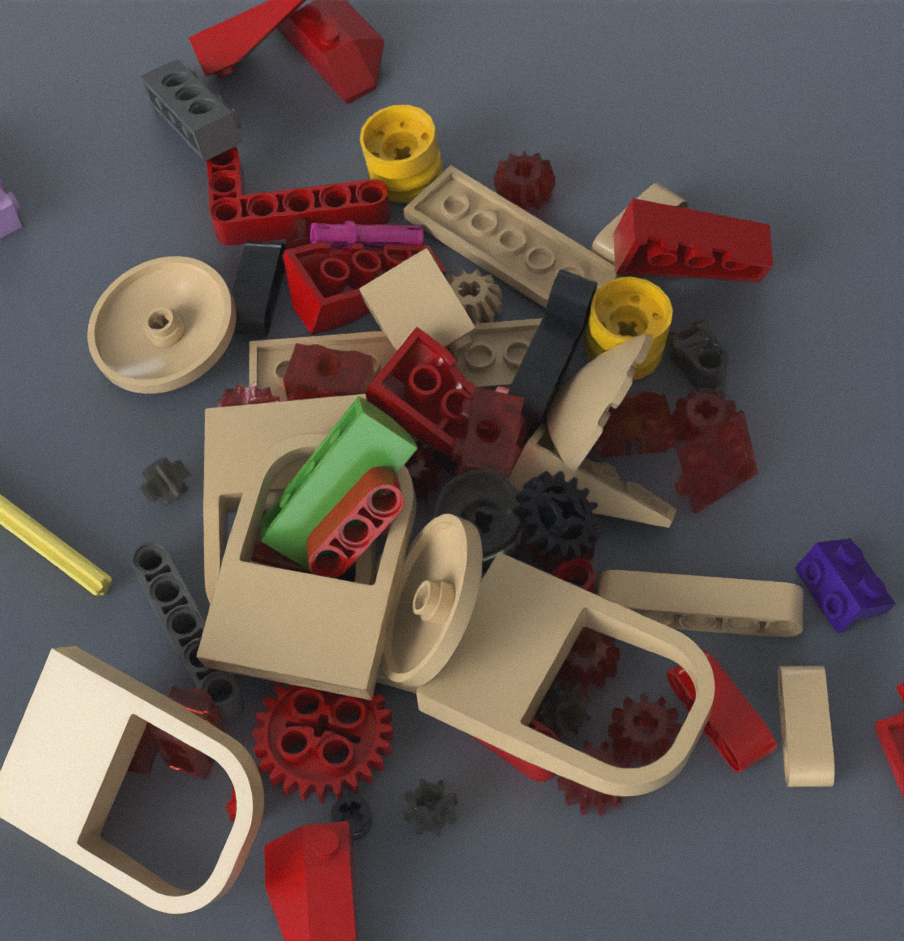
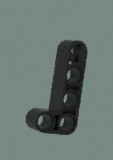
[503,269,598,424]

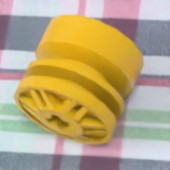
[359,105,444,203]
[583,276,673,380]

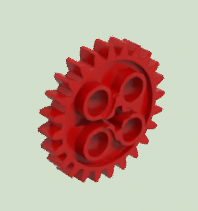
[252,684,394,804]

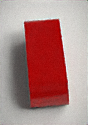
[306,466,404,579]
[666,650,777,773]

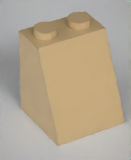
[359,248,476,354]

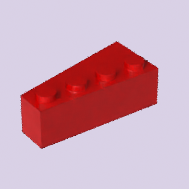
[613,198,773,282]

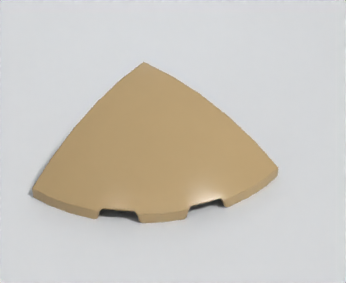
[546,334,653,473]

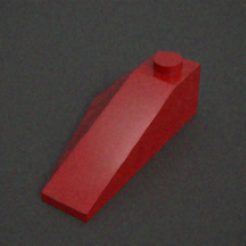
[188,0,306,79]
[283,242,447,335]
[366,327,522,485]
[264,821,359,941]

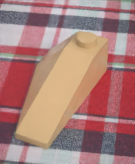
[506,423,677,528]

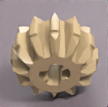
[447,268,502,324]

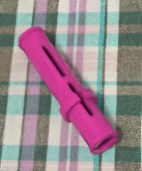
[310,221,424,248]

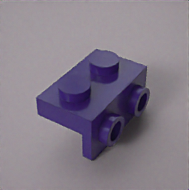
[795,538,896,633]

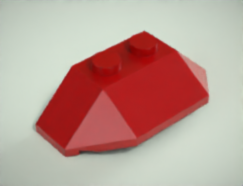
[277,0,384,105]

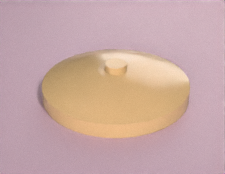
[87,256,236,394]
[381,514,483,687]

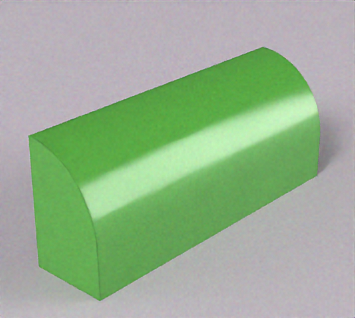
[259,396,417,571]

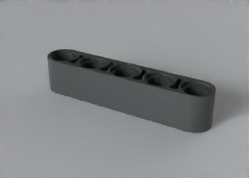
[131,541,244,724]

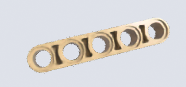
[596,570,804,638]

